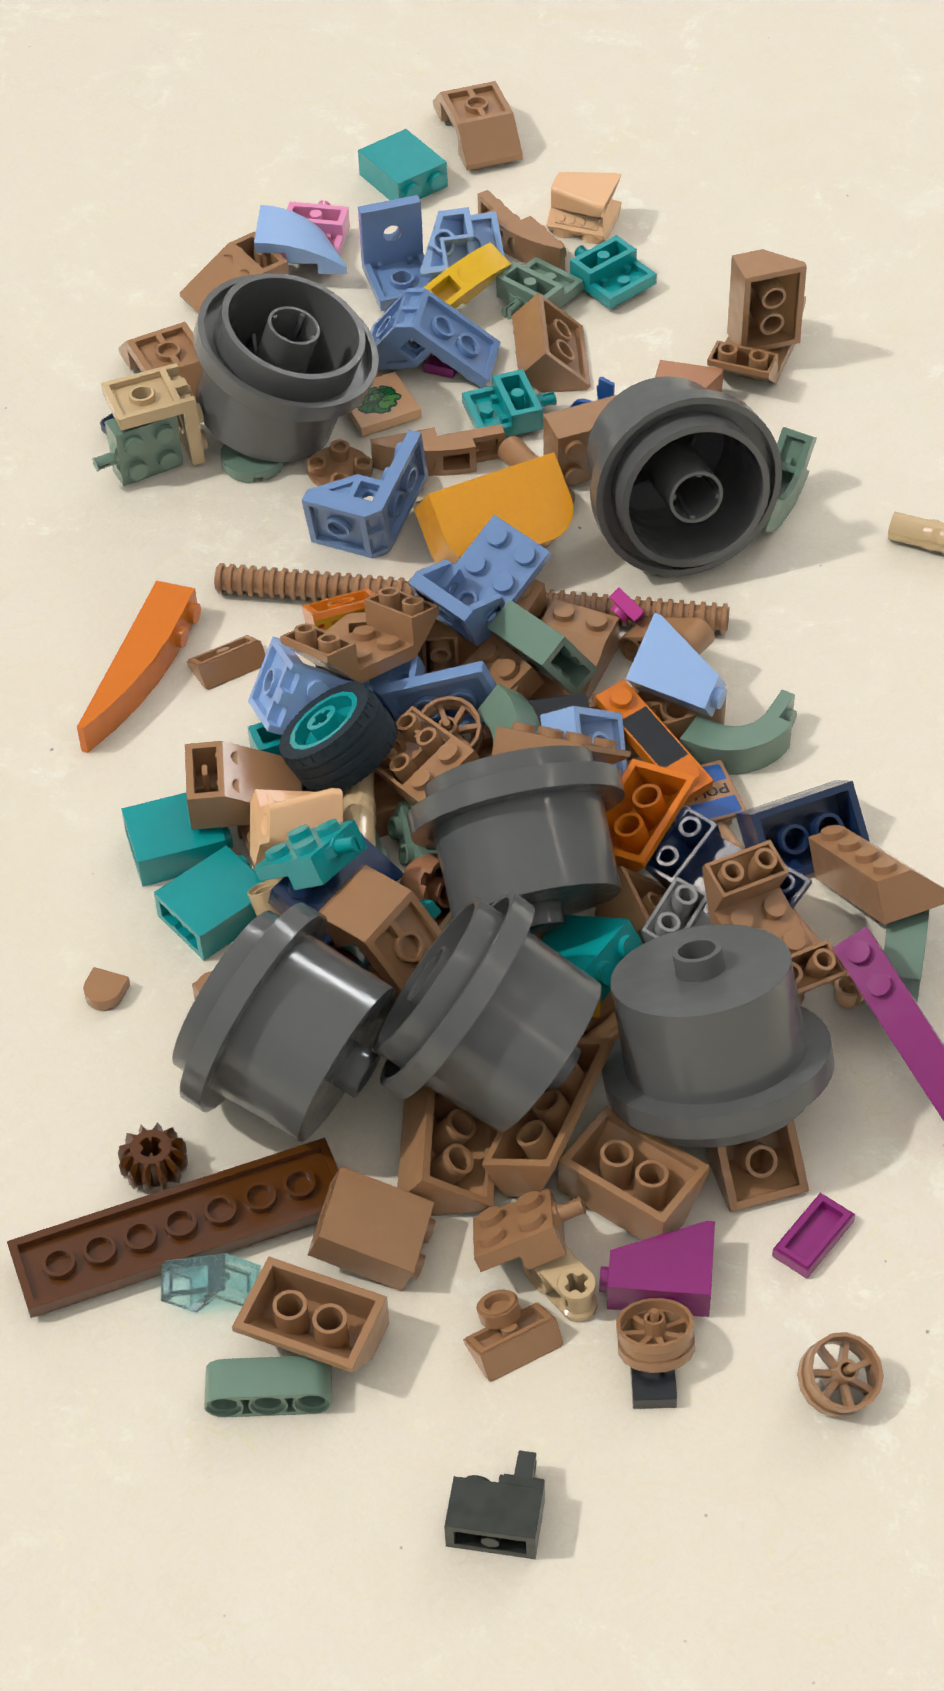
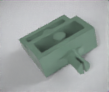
[496,257,584,319]
[92,416,183,486]

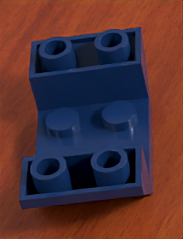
[644,806,812,915]

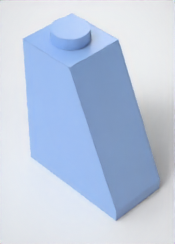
[626,613,727,717]

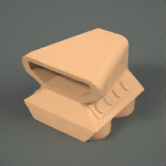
[546,172,622,244]
[250,788,343,865]

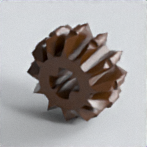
[118,1122,188,1195]

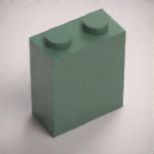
[487,599,598,694]

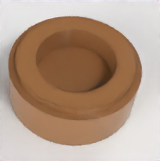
[476,1289,522,1329]

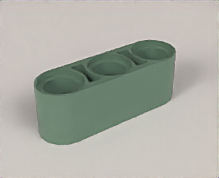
[204,1356,332,1417]

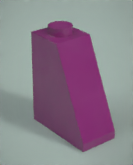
[599,1221,715,1317]

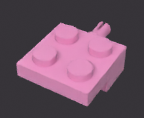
[279,200,350,259]

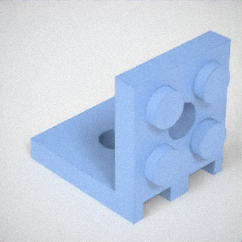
[248,636,373,735]

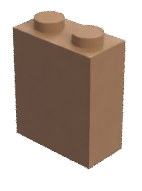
[307,1166,436,1291]

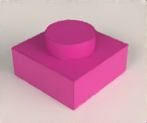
[609,587,645,624]

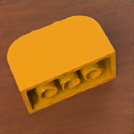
[414,452,573,564]

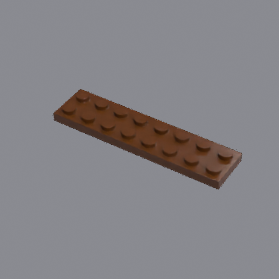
[7,1137,339,1318]

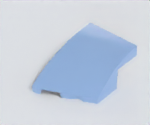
[254,205,347,274]
[420,207,505,278]

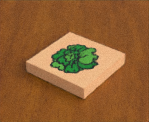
[347,372,422,437]

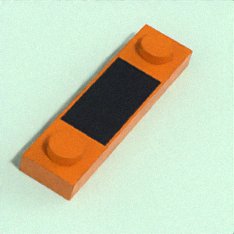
[594,679,714,805]

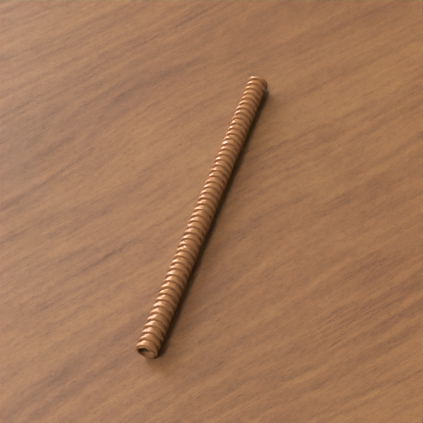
[214,563,730,635]

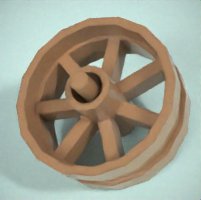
[421,696,485,754]
[616,1298,695,1373]
[797,1332,884,1418]

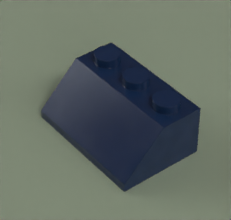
[735,780,870,876]

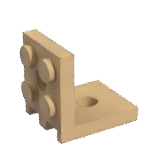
[101,363,208,466]

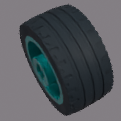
[279,682,398,792]

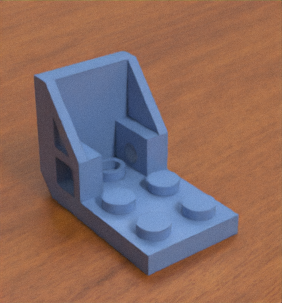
[370,288,501,388]
[301,430,428,559]
[408,515,552,646]
[369,655,497,726]

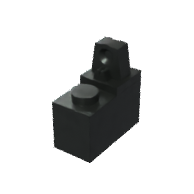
[444,1450,545,1560]

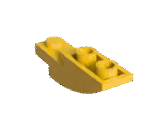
[423,242,511,309]

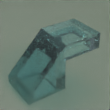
[161,1253,261,1313]

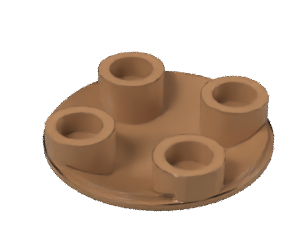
[307,439,373,486]

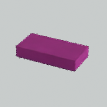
[772,1192,855,1279]

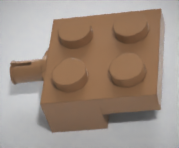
[462,634,545,727]
[473,1188,586,1272]

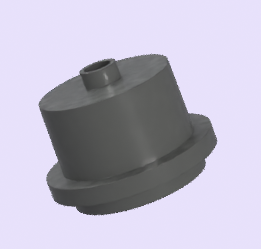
[193,273,379,462]
[587,376,782,576]
[407,745,625,934]
[373,891,601,1133]
[172,902,396,1142]
[602,924,834,1147]

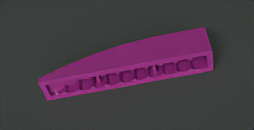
[833,926,944,1121]

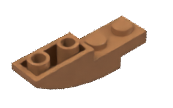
[477,190,567,271]
[370,424,505,476]

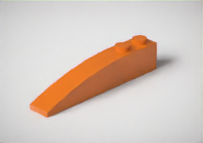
[77,581,201,753]

